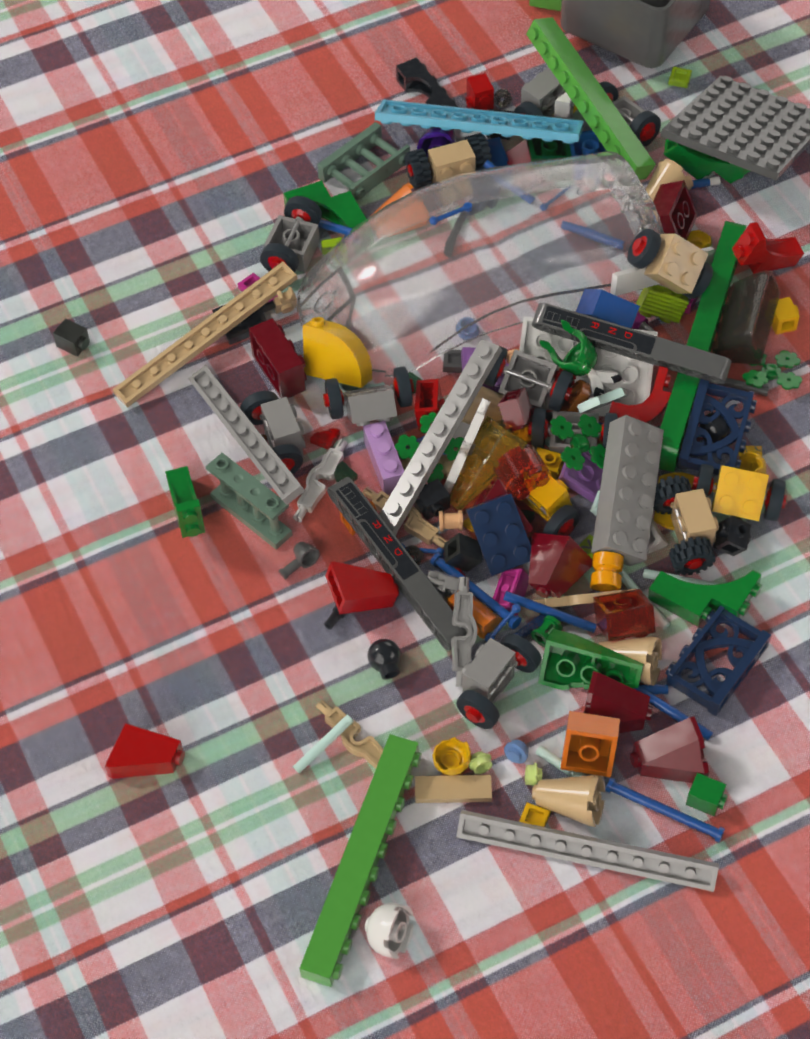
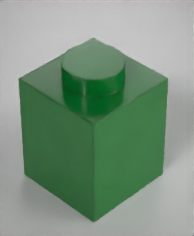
[686,773,728,817]

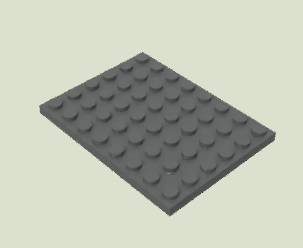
[660,76,810,181]

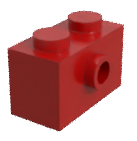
[465,73,494,111]
[414,378,445,431]

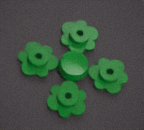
[741,348,802,390]
[395,412,464,483]
[550,414,606,471]

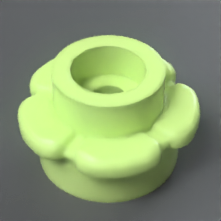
[469,751,493,775]
[525,762,542,787]

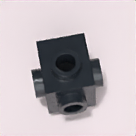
[714,516,751,556]

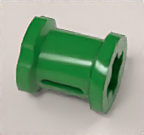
[531,615,563,647]

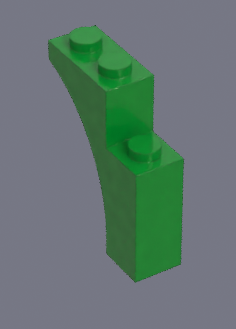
[664,139,750,184]
[283,180,370,245]
[165,466,205,538]
[648,570,763,627]

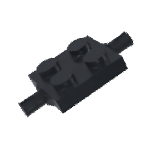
[212,300,276,345]

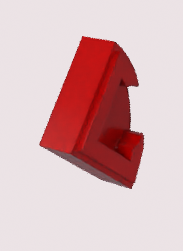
[310,428,340,450]

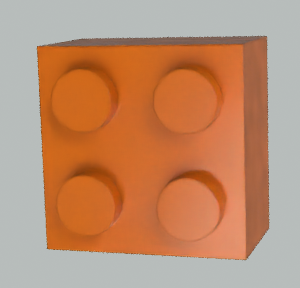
[560,711,620,778]

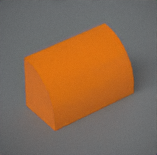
[447,590,502,639]

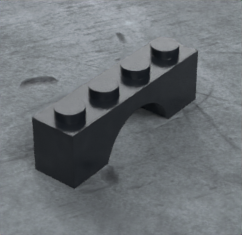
[396,57,457,107]

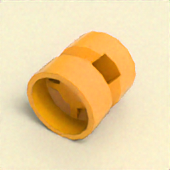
[590,551,624,592]

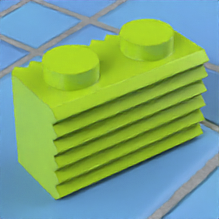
[636,284,689,323]

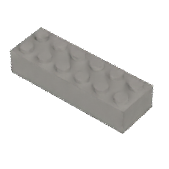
[591,415,664,566]

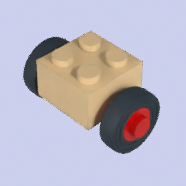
[627,229,713,299]

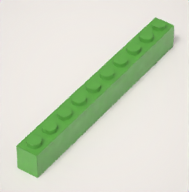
[526,17,656,182]
[299,734,422,987]

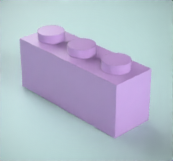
[363,420,404,494]

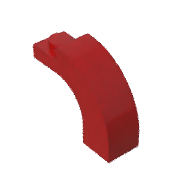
[609,366,671,423]

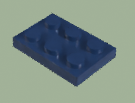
[466,492,531,576]

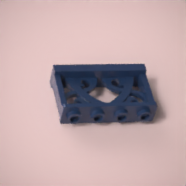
[678,379,757,475]
[665,605,771,716]

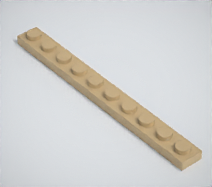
[112,262,297,408]

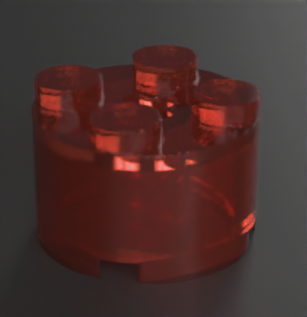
[493,444,550,500]

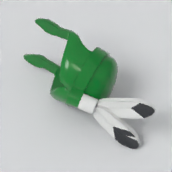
[539,320,622,397]

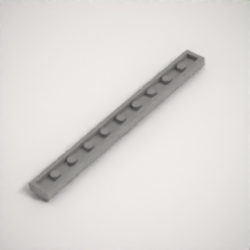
[379,339,503,536]
[188,365,305,505]
[456,810,719,892]

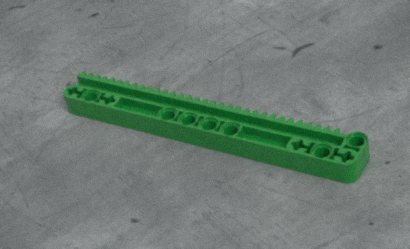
[659,221,747,473]

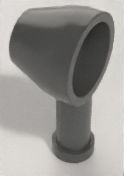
[278,542,320,580]

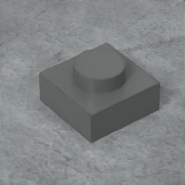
[443,349,462,373]

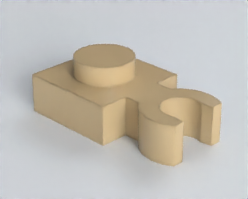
[274,287,297,314]

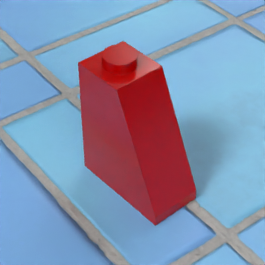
[325,561,399,615]
[105,723,185,779]

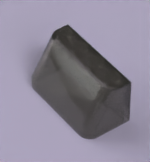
[712,270,781,364]

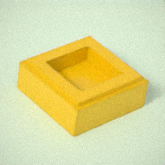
[519,802,551,827]

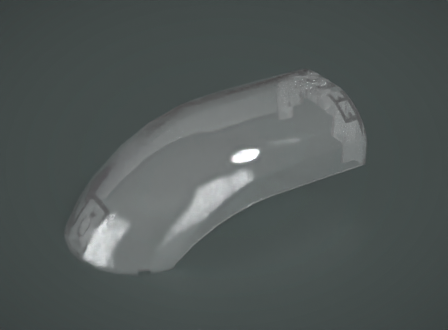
[297,151,664,377]

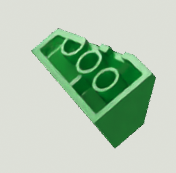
[538,629,644,690]

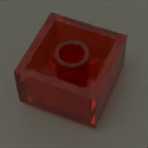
[593,589,656,641]

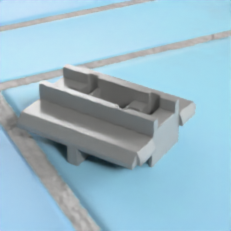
[425,570,470,594]

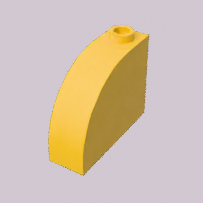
[303,317,372,388]

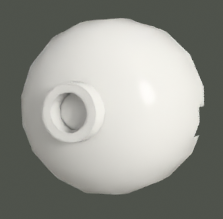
[365,903,414,959]

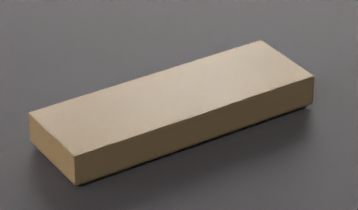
[415,775,492,803]

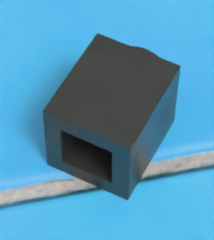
[53,318,90,357]
[444,533,482,572]

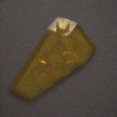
[450,416,527,510]

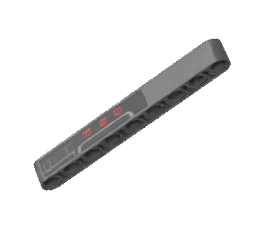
[531,303,732,384]
[327,476,466,651]

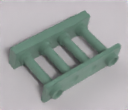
[317,122,410,201]
[205,453,293,550]

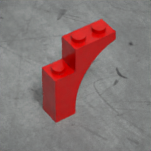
[732,222,804,274]

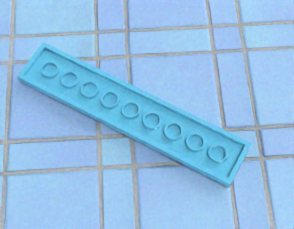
[375,99,584,144]

